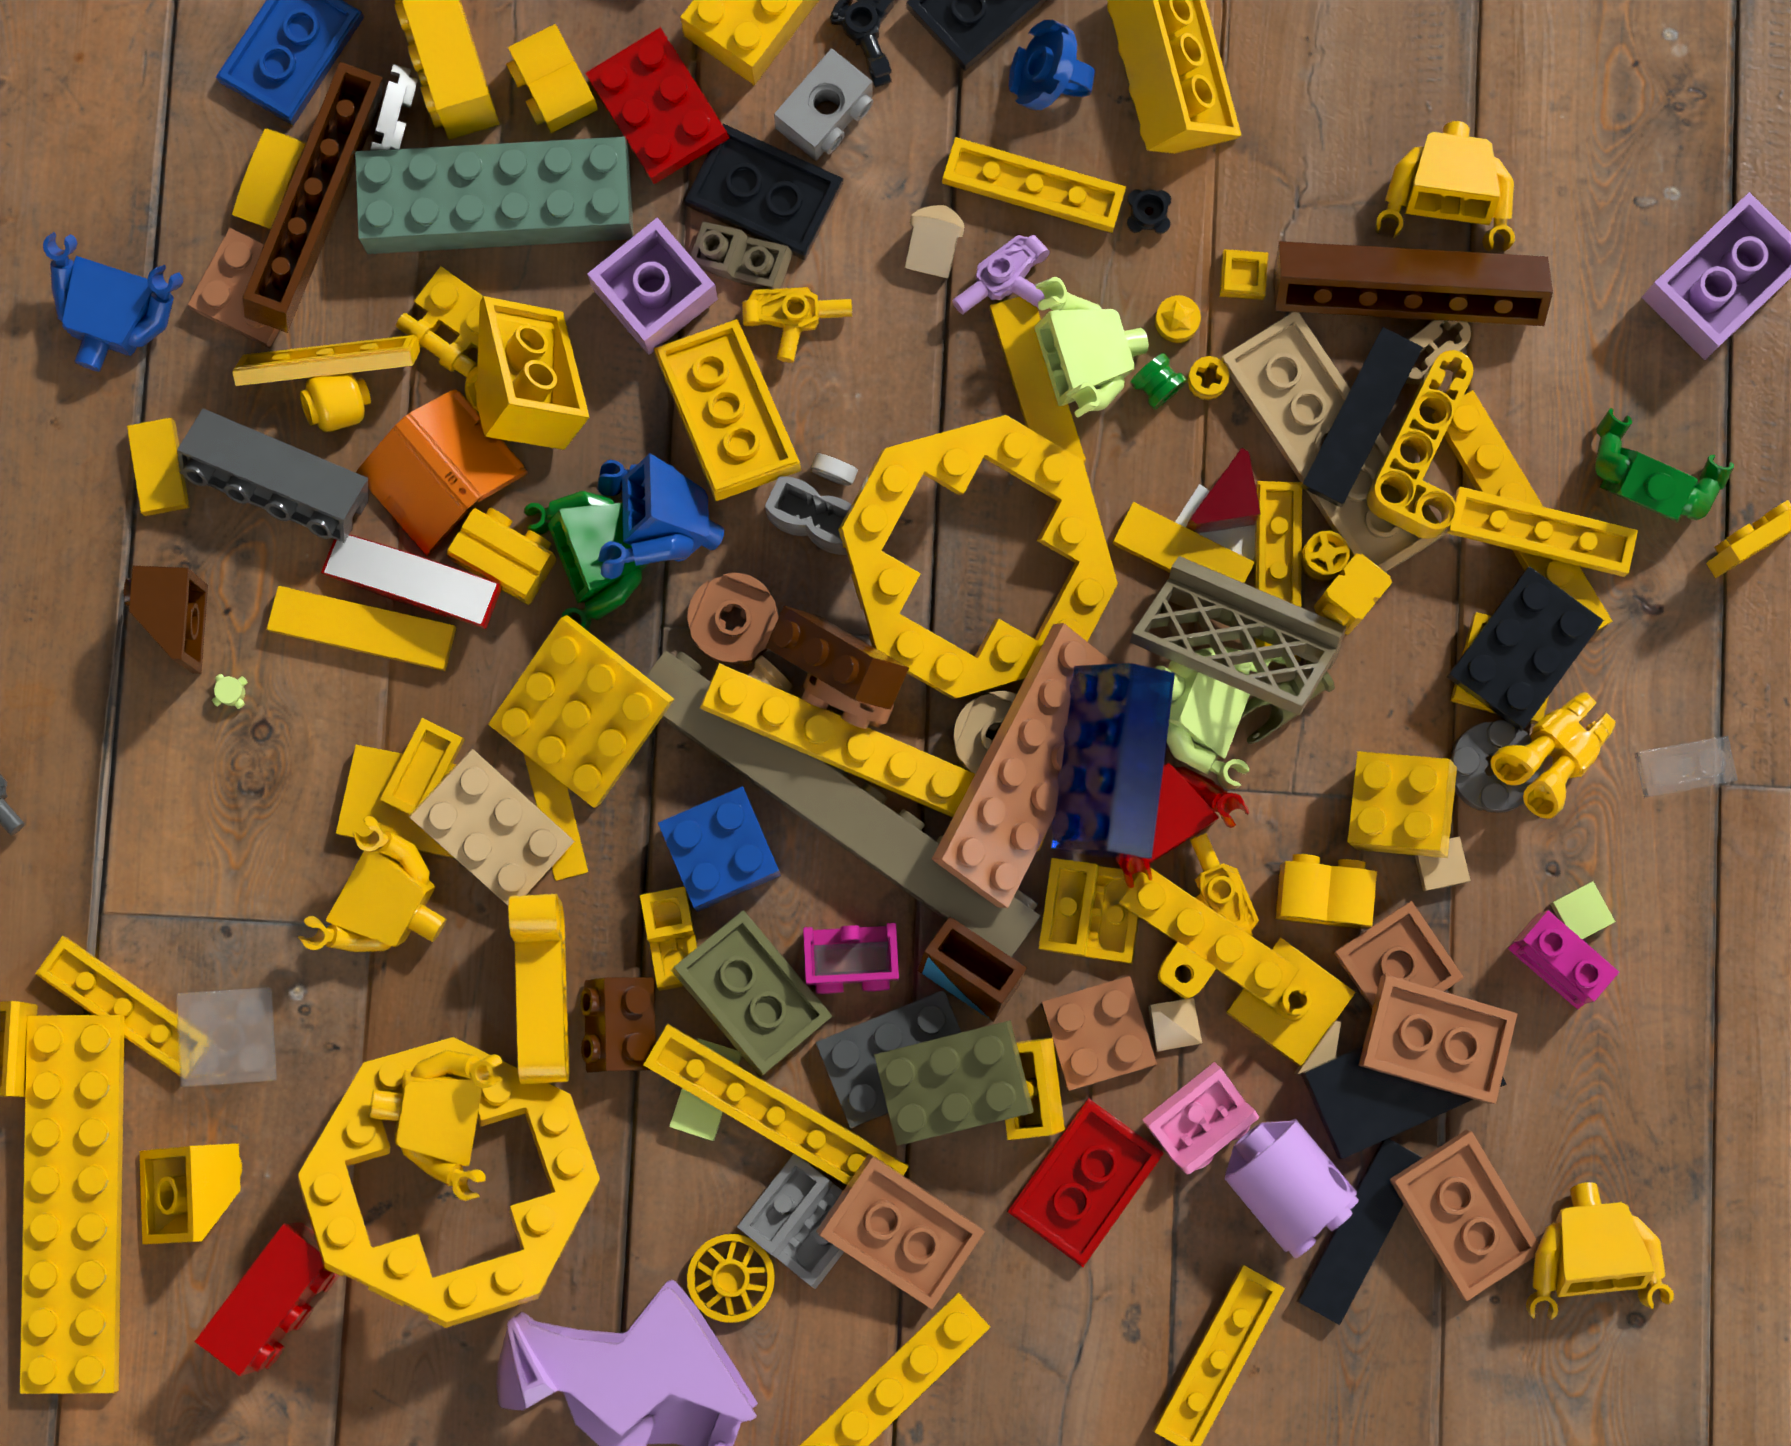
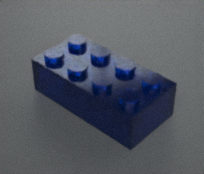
[1051,663,1175,859]

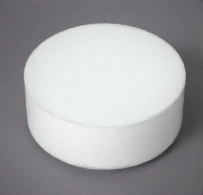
[811,453,858,486]

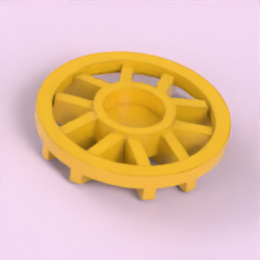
[687,1234,775,1323]

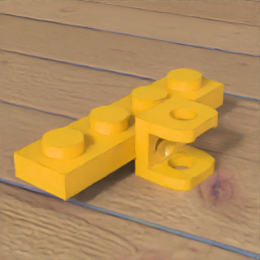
[1119,868,1300,1008]

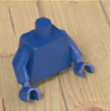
[43,232,183,372]
[597,453,724,579]

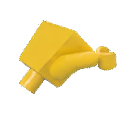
[1375,121,1515,251]
[298,816,447,952]
[369,1050,502,1201]
[1526,1182,1674,1320]

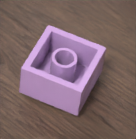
[587,218,718,355]

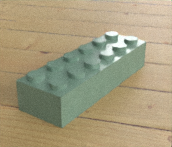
[355,137,634,254]

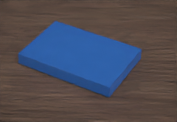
[216,0,364,126]

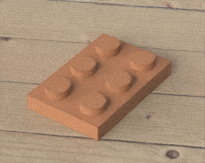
[1358,975,1518,1104]
[1389,1130,1539,1301]
[816,1153,985,1310]

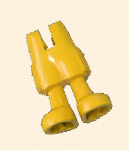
[1491,692,1616,819]

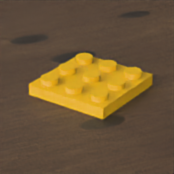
[488,615,675,808]

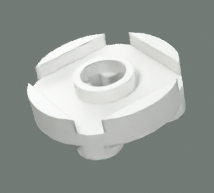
[370,64,418,151]

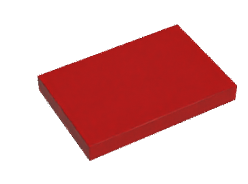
[1007,1098,1164,1267]

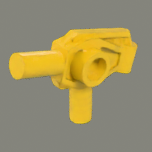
[742,287,852,363]
[1190,833,1259,936]

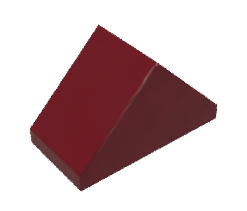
[1186,448,1261,534]

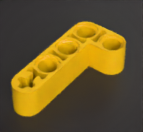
[1366,350,1474,539]
[508,894,569,1084]

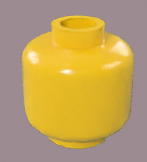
[300,373,371,432]

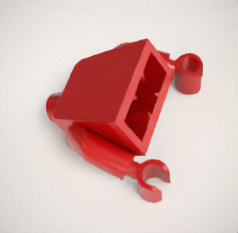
[1107,752,1249,888]

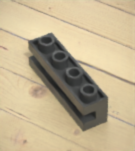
[177,409,369,543]

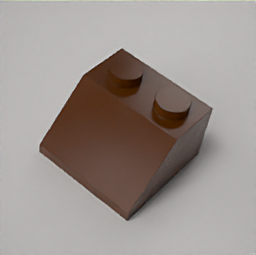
[124,565,208,674]

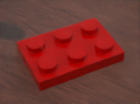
[585,27,729,184]

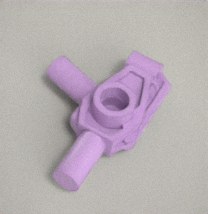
[952,235,1050,314]

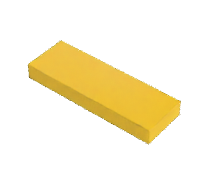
[1112,502,1255,583]

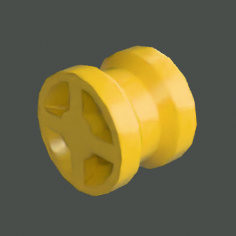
[1302,531,1350,581]

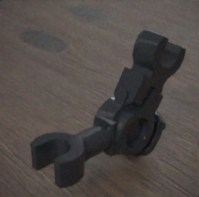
[830,0,894,88]

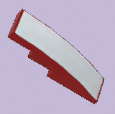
[321,534,502,629]

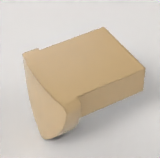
[905,205,965,279]

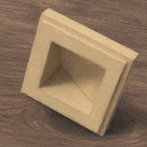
[1148,998,1202,1052]

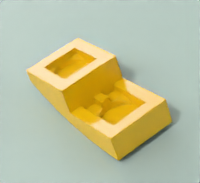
[232,128,306,229]
[640,886,698,991]

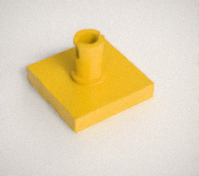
[1225,938,1356,1066]

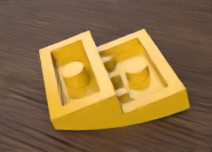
[1038,858,1140,965]

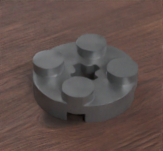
[1451,720,1544,813]

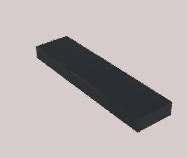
[1301,327,1423,507]
[1297,1138,1423,1325]

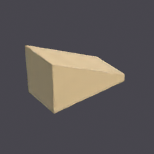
[1294,1021,1341,1075]

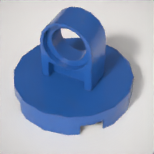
[1009,20,1096,110]

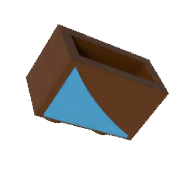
[917,916,1027,1022]

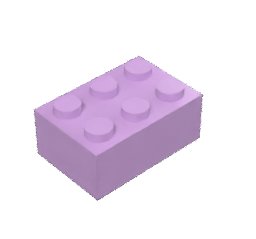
[1641,192,1791,360]

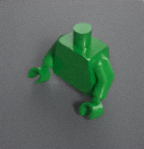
[1595,408,1734,523]
[524,491,648,631]

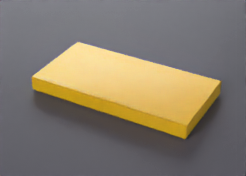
[654,319,801,501]

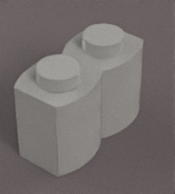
[765,476,852,555]

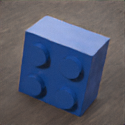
[658,786,781,912]

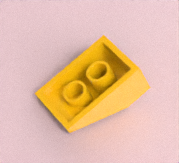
[476,296,590,450]

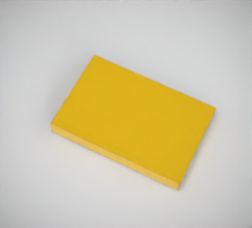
[336,745,456,858]

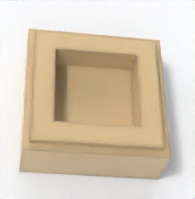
[1415,836,1471,892]

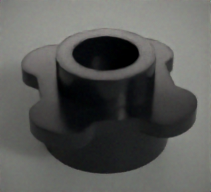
[1126,189,1172,234]

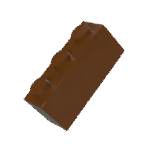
[766,606,909,710]

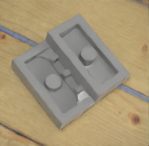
[737,1154,844,1289]

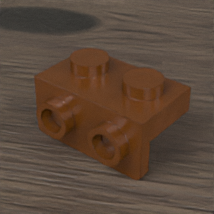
[580,977,656,1073]

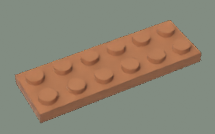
[932,623,1127,908]

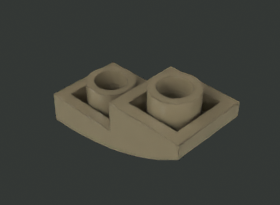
[690,222,793,289]

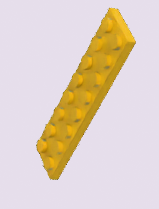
[20,1015,125,1394]

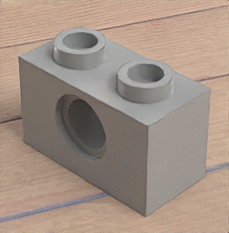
[774,48,874,161]

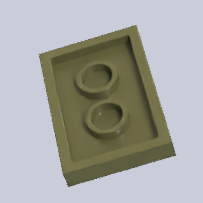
[671,910,832,1077]
[874,1020,1034,1146]

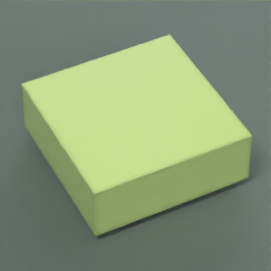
[1550,881,1615,939]

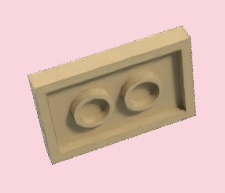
[409,748,575,906]

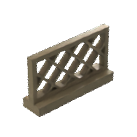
[1130,556,1346,716]

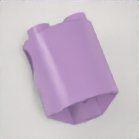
[1224,1119,1359,1258]

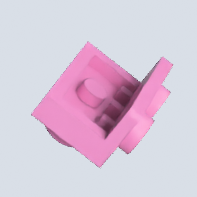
[1142,1062,1259,1175]

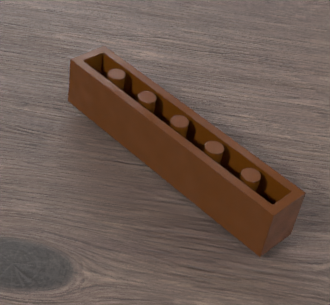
[242,62,383,333]
[1273,241,1553,326]

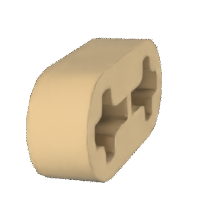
[1405,320,1471,385]

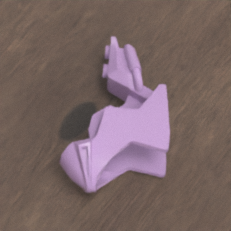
[497,1280,758,1446]

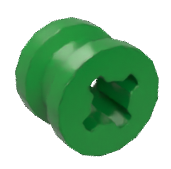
[1130,353,1188,410]

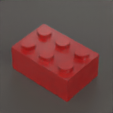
[194,1222,340,1376]

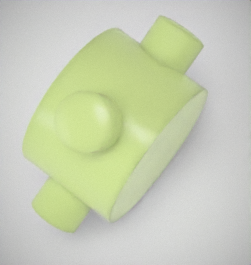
[212,674,248,709]

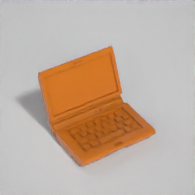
[356,389,528,556]

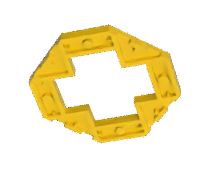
[838,415,1118,699]
[298,1037,600,1328]

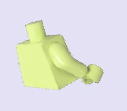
[1034,277,1149,418]
[1146,646,1285,790]

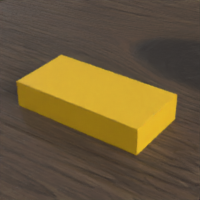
[127,418,190,516]
[380,718,465,814]

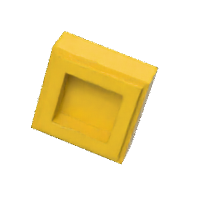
[1219,249,1268,300]

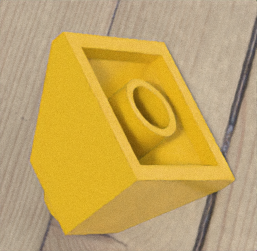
[139,1143,242,1245]

